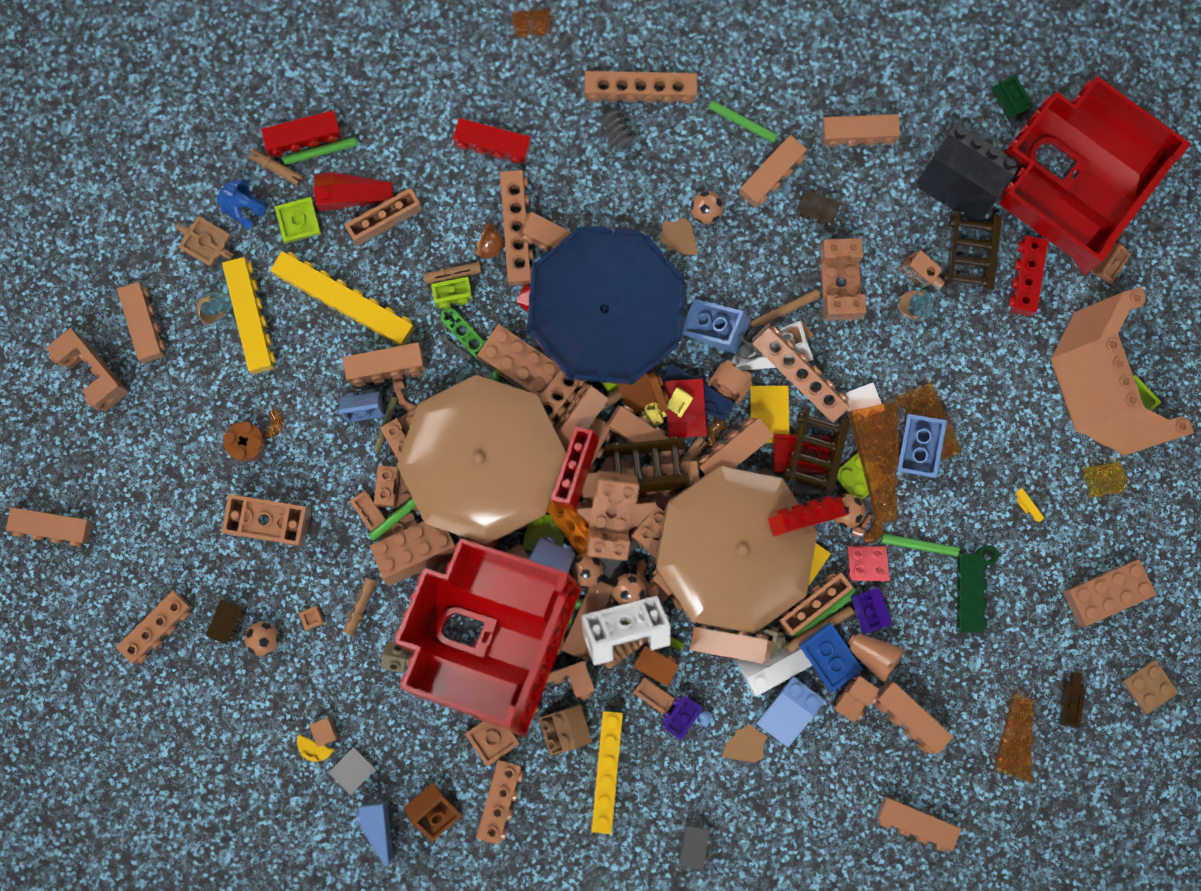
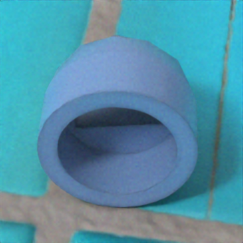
[697,711,713,728]

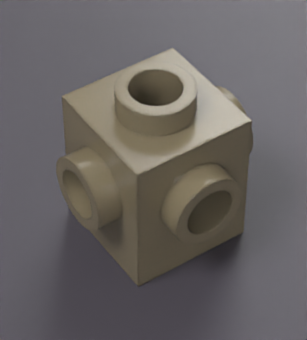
[757,626,785,655]
[381,641,411,673]

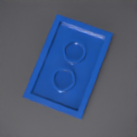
[798,622,863,693]

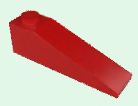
[314,172,393,211]

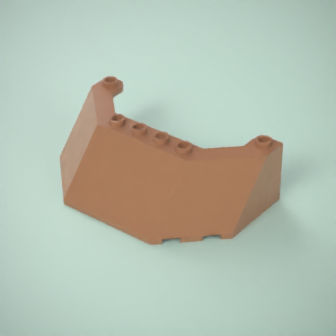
[1050,287,1194,456]

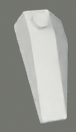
[732,321,814,371]
[736,647,812,696]

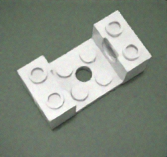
[581,596,670,665]

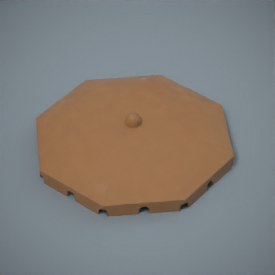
[397,375,566,544]
[655,466,817,633]

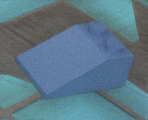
[682,299,751,354]
[338,389,385,423]
[530,536,576,573]
[756,677,825,748]
[356,801,394,866]

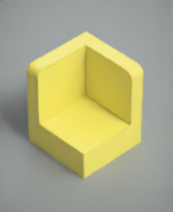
[667,387,694,418]

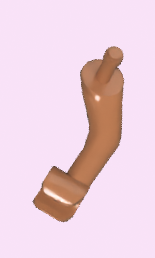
[393,380,417,415]
[636,560,659,598]

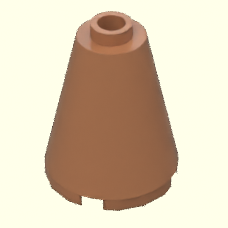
[848,633,905,683]

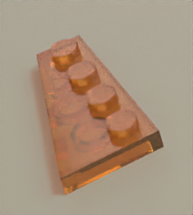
[896,382,962,460]
[993,694,1034,782]

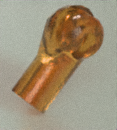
[265,409,283,438]
[707,420,727,447]
[863,518,883,544]

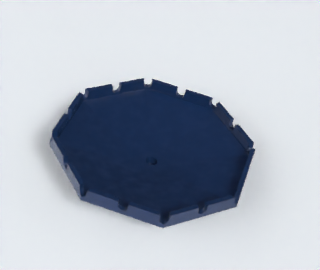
[527,226,686,385]

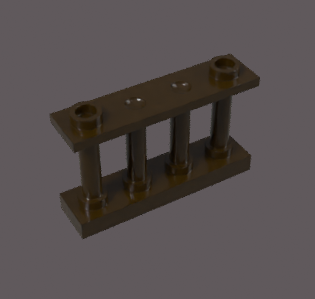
[943,210,1002,294]
[783,407,850,496]
[606,437,689,493]

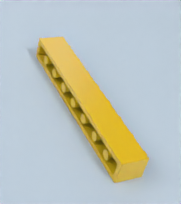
[270,251,415,346]

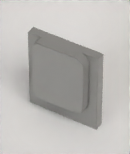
[329,747,376,795]

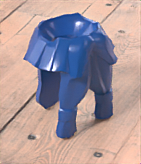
[217,179,267,230]

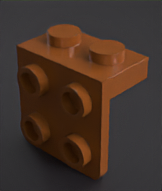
[617,368,669,414]

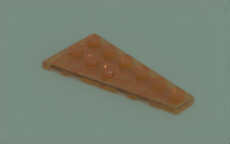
[848,401,900,524]

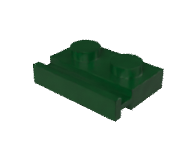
[991,75,1034,120]

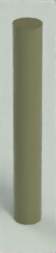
[373,396,398,453]

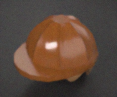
[473,223,504,259]

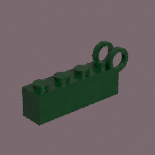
[956,545,999,633]

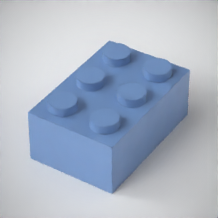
[897,414,948,478]

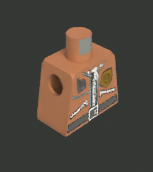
[898,250,945,290]

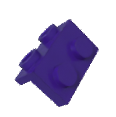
[851,588,892,634]
[661,694,703,740]

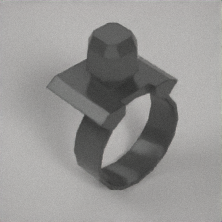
[738,325,773,359]

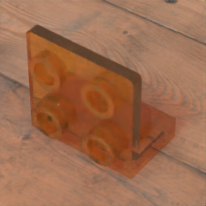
[512,9,551,38]

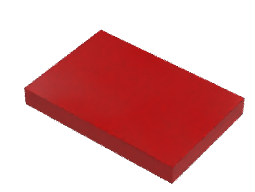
[665,378,707,438]
[772,434,830,474]

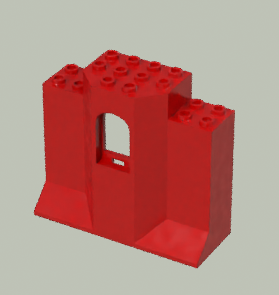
[999,76,1191,276]
[394,538,582,738]

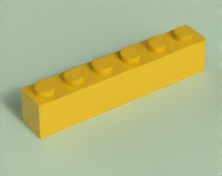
[222,257,276,375]
[592,711,623,834]

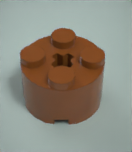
[223,422,266,463]

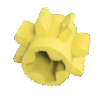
[642,402,667,426]

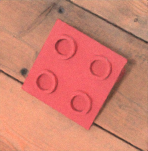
[847,546,890,582]

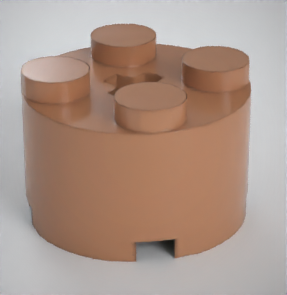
[708,360,752,404]

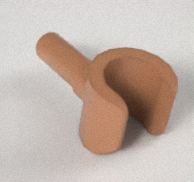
[851,514,872,538]

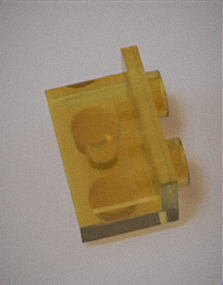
[1082,462,1128,497]

